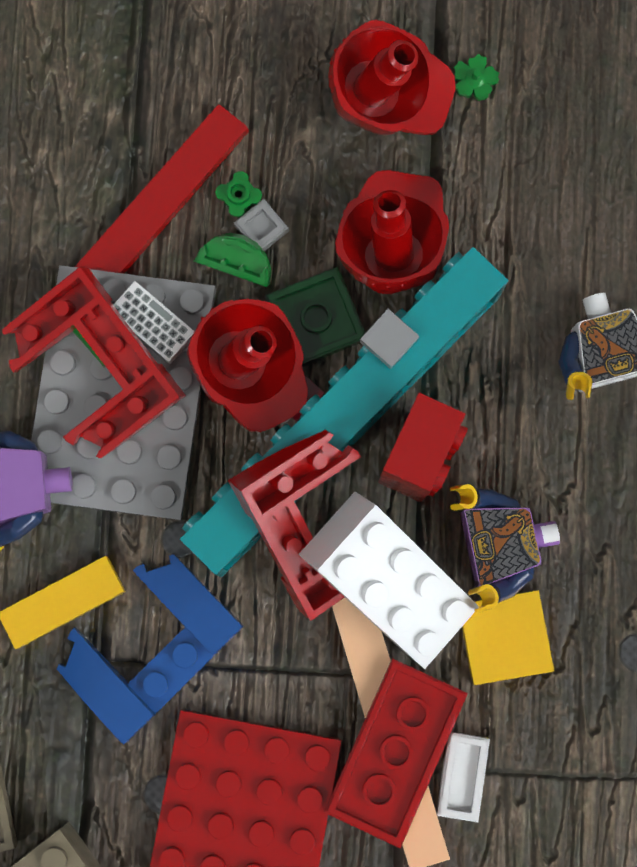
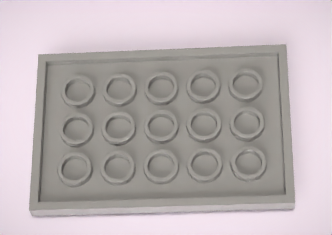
[31,265,216,521]

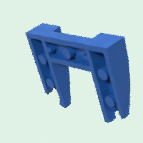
[57,554,244,745]

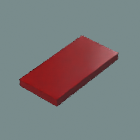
[324,658,468,849]

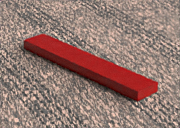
[75,104,249,274]

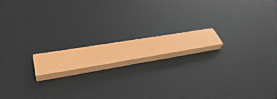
[332,598,450,867]

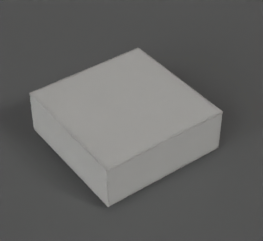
[234,199,289,251]
[360,309,419,369]

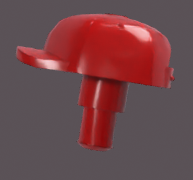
[328,20,456,135]
[335,170,449,294]
[187,299,308,433]

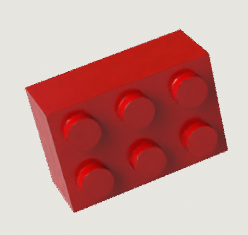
[378,393,468,503]

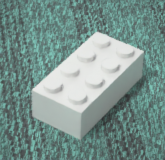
[299,492,479,669]

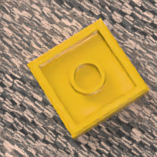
[462,590,554,685]

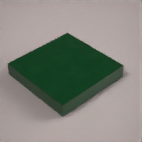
[265,267,365,366]

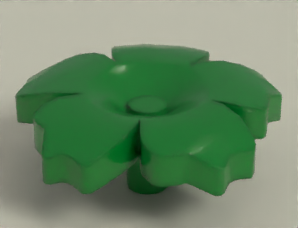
[453,54,500,101]

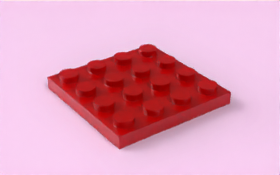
[150,709,342,867]

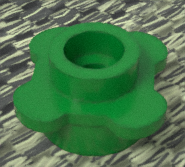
[215,171,262,217]

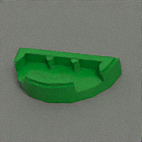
[194,233,271,287]

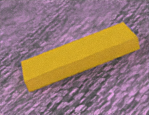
[0,556,126,649]

